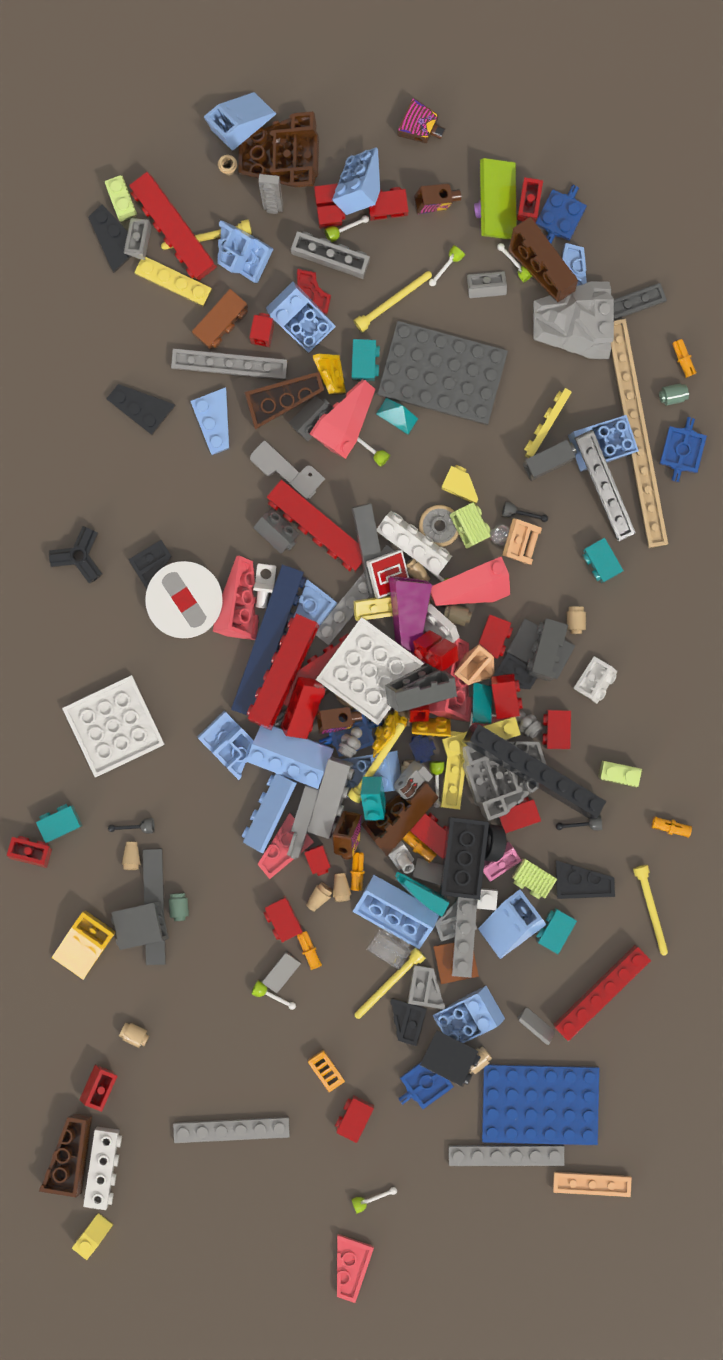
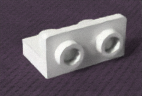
[424,603,459,643]
[574,656,617,704]

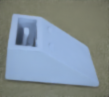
[204,92,276,151]
[332,147,380,215]
[266,282,336,353]
[568,415,639,472]
[342,751,401,797]
[478,890,547,959]
[433,986,505,1043]

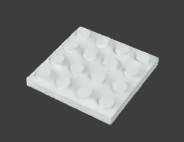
[316,617,423,725]
[62,675,165,778]

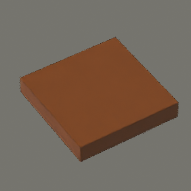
[433,942,479,984]

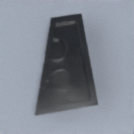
[107,384,176,435]
[555,860,615,899]

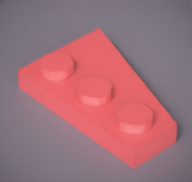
[258,813,314,879]
[337,1234,374,1303]

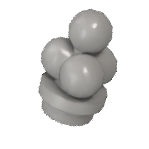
[516,710,543,739]
[338,727,362,758]

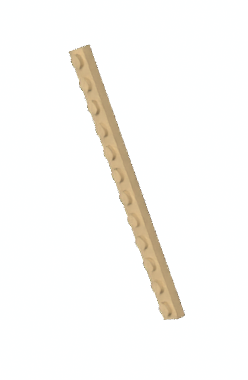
[611,319,668,548]

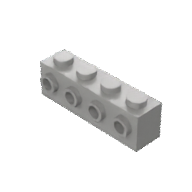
[291,231,370,279]
[307,757,355,839]

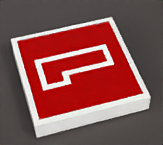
[366,549,409,599]

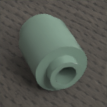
[659,383,689,406]
[168,893,189,921]

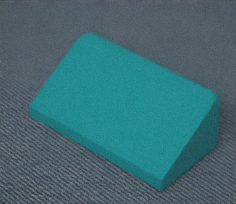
[472,683,492,724]

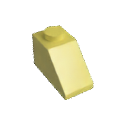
[441,465,478,505]
[72,1213,113,1260]

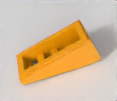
[308,1049,345,1092]

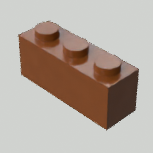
[192,289,248,350]

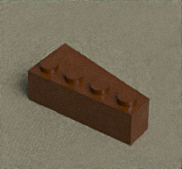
[245,372,324,430]
[361,781,439,856]

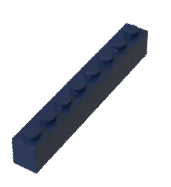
[231,564,306,716]

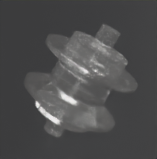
[490,524,510,546]

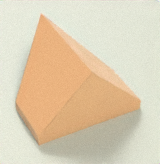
[454,644,495,685]

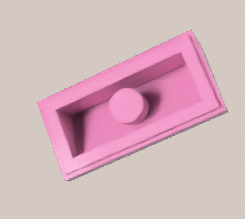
[483,842,522,882]

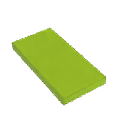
[480,158,517,239]

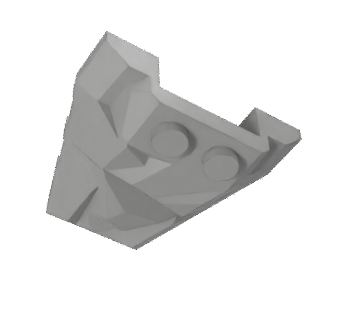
[533,281,614,359]
[463,741,547,821]

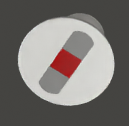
[146,561,222,638]

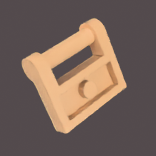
[502,519,542,565]

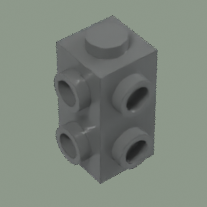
[289,395,332,441]
[253,508,299,554]

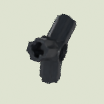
[49,526,103,584]

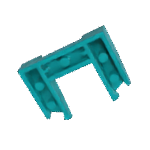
[395,871,449,917]

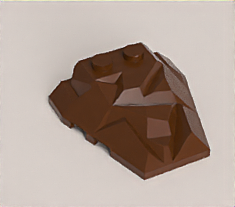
[238,111,319,188]

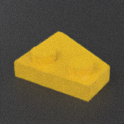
[313,354,346,394]

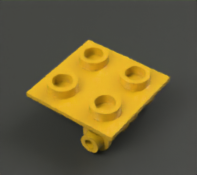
[372,710,407,758]
[411,717,451,738]

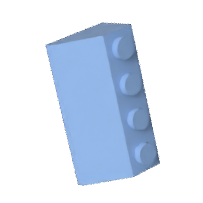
[246,726,334,789]
[242,773,297,853]
[353,875,439,949]

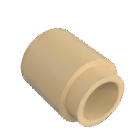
[567,607,586,634]
[119,1023,149,1048]
[470,1046,492,1074]

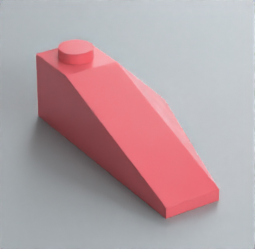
[310,379,376,459]
[213,556,259,640]
[430,557,510,606]
[429,638,472,722]

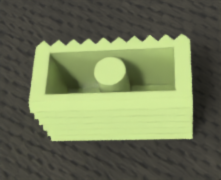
[105,175,137,222]
[450,502,491,549]
[598,761,642,787]
[512,858,557,899]

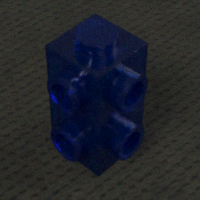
[409,735,436,763]

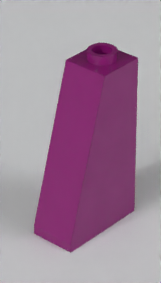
[389,576,432,653]

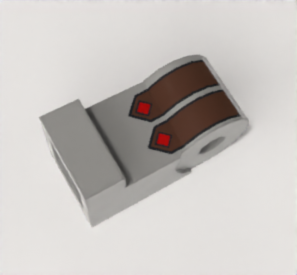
[394,761,433,799]

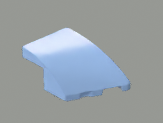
[217,220,273,283]
[197,711,254,780]

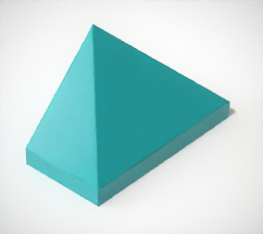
[376,398,418,435]

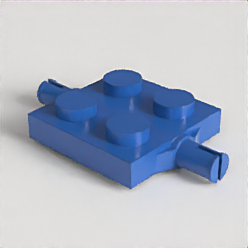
[536,185,587,243]
[659,417,707,482]
[319,710,382,757]
[398,1061,454,1109]

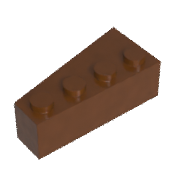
[508,217,578,302]
[39,1113,92,1197]

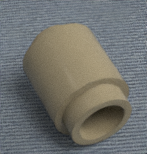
[444,605,472,626]

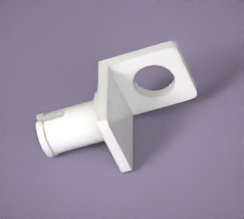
[253,563,276,608]
[388,840,414,874]

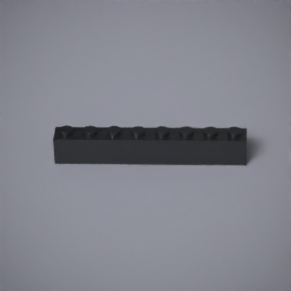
[462,724,606,819]

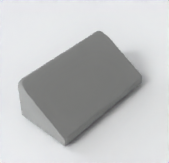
[124,218,152,260]
[467,271,507,298]
[412,858,443,885]
[262,951,301,993]
[517,1007,555,1045]

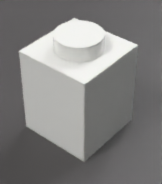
[477,888,498,910]

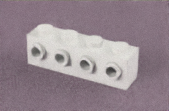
[376,511,452,576]
[83,1126,122,1210]

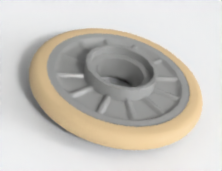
[419,505,459,547]

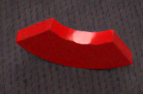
[297,269,331,315]

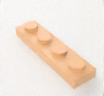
[553,1172,632,1197]

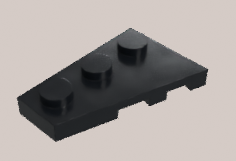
[88,204,132,273]

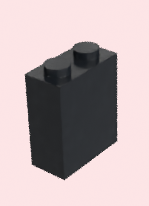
[420,1030,481,1087]

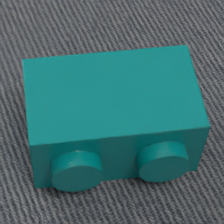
[352,339,380,381]
[582,538,624,583]
[361,777,386,820]
[36,804,83,843]
[536,908,577,954]

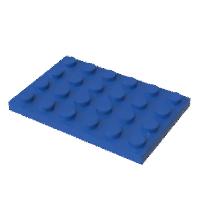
[482,1064,599,1145]

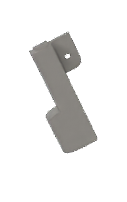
[250,441,325,500]
[287,785,319,859]

